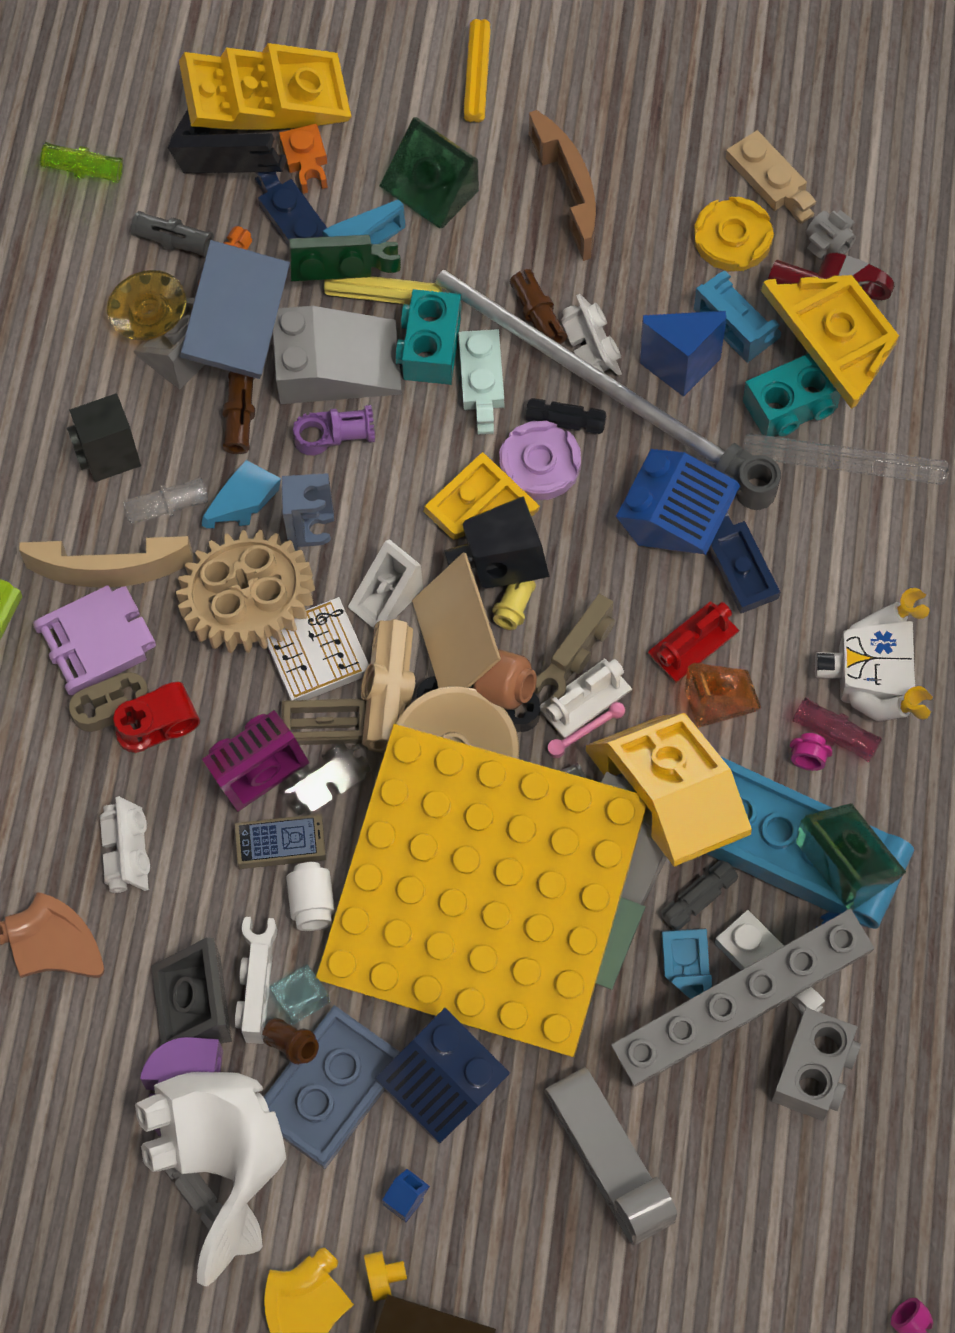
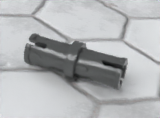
[131,211,214,257]

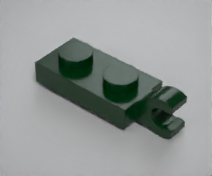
[289,235,401,281]

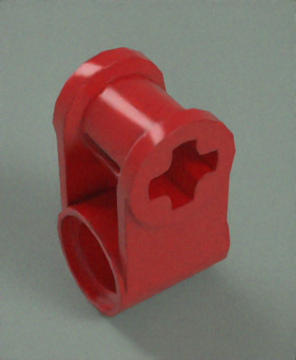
[113,682,201,753]

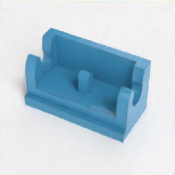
[694,271,781,363]

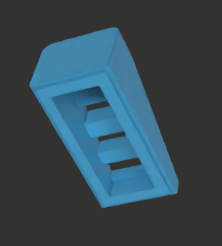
[322,199,406,244]

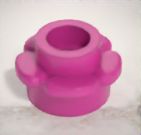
[790,733,832,771]

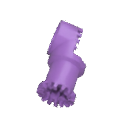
[293,405,375,456]

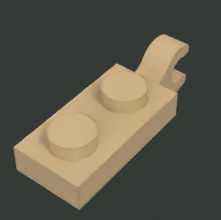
[726,130,816,224]

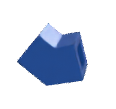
[382,1169,430,1223]

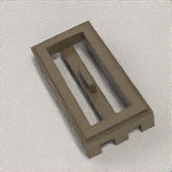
[282,698,366,745]

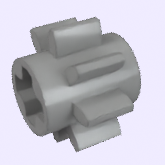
[806,210,856,260]

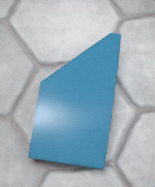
[201,460,281,528]
[661,928,712,999]

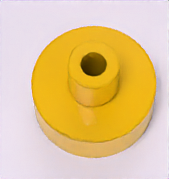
[364,1251,407,1302]

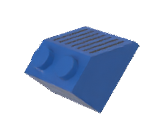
[616,449,740,555]

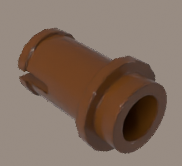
[262,1018,319,1065]

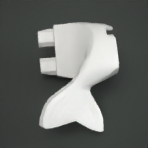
[135,1072,286,1286]

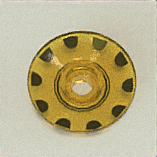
[107,270,187,340]

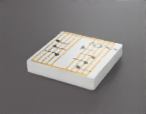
[267,597,369,701]

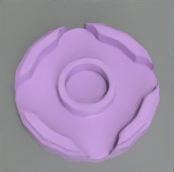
[499,421,581,500]

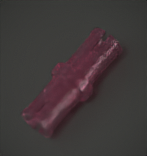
[793,697,883,762]

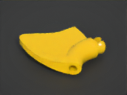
[264,1247,354,1333]

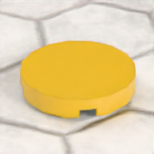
[694,197,774,271]

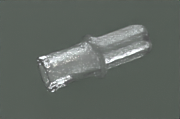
[123,477,208,524]

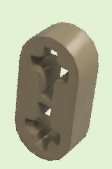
[69,672,149,732]

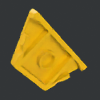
[761,275,899,409]

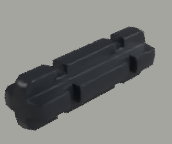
[525,398,606,434]

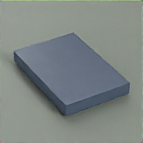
[180,240,290,379]
[264,1005,400,1169]

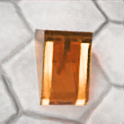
[684,663,761,728]

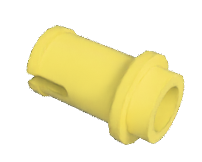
[492,580,536,630]

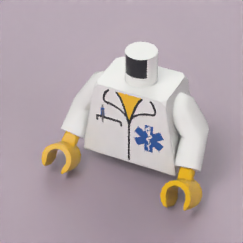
[815,588,933,722]

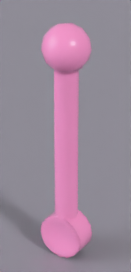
[548,702,625,758]

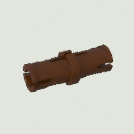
[509,269,567,344]
[222,371,256,454]

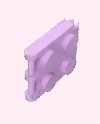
[33,585,156,695]

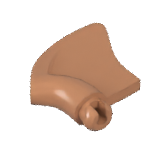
[0,892,105,978]

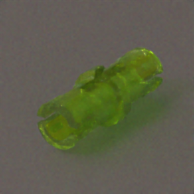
[40,142,123,183]

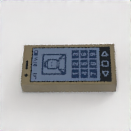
[235,814,326,869]

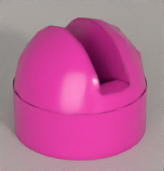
[891,1298,933,1333]

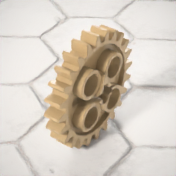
[176,530,315,653]

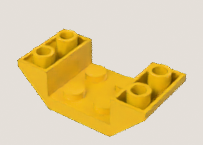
[586,713,752,867]

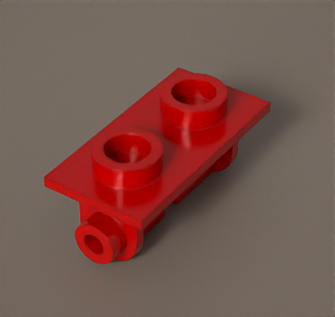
[648,601,740,683]

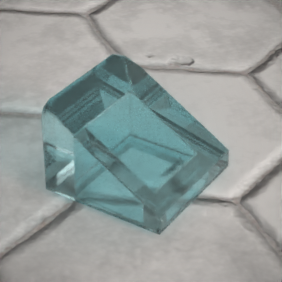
[269,964,331,1025]

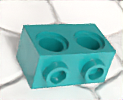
[396,289,462,385]
[742,353,841,440]

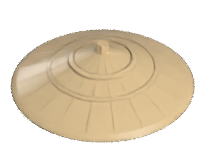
[396,686,519,759]

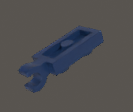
[255,172,327,246]
[709,512,781,614]

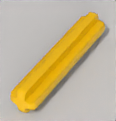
[464,19,491,123]

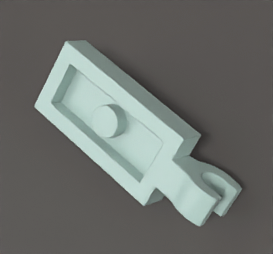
[459,329,504,435]

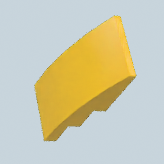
[179,43,351,130]

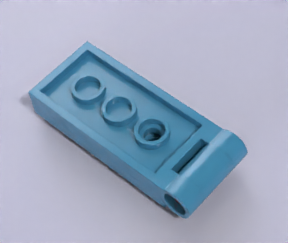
[706,756,915,929]

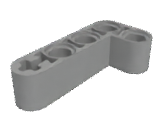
[544,1067,677,1246]

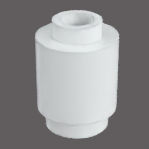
[286,862,335,931]

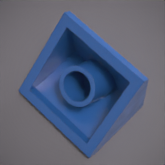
[639,311,726,397]

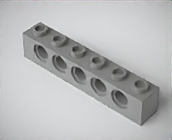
[611,908,874,1087]

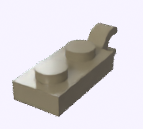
[534,593,615,700]

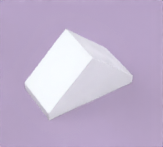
[348,539,423,628]

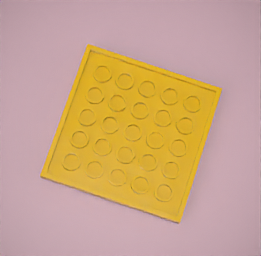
[315,724,647,1057]

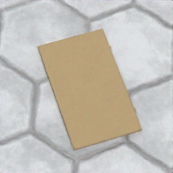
[412,552,501,688]

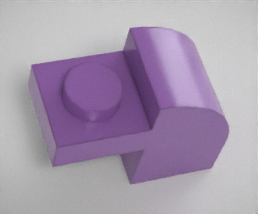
[140,1037,223,1136]

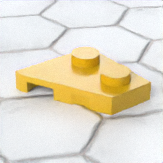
[423,452,540,540]

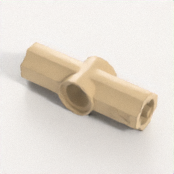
[361,619,415,753]

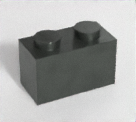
[67,393,141,482]

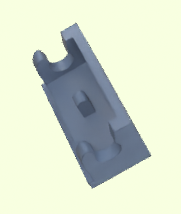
[282,473,334,551]

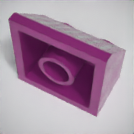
[202,710,309,812]

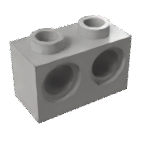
[772,1007,861,1121]

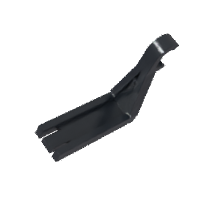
[167,109,287,173]

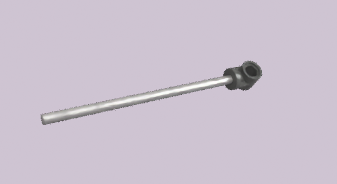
[435,270,781,510]

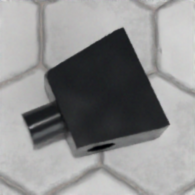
[444,496,550,589]

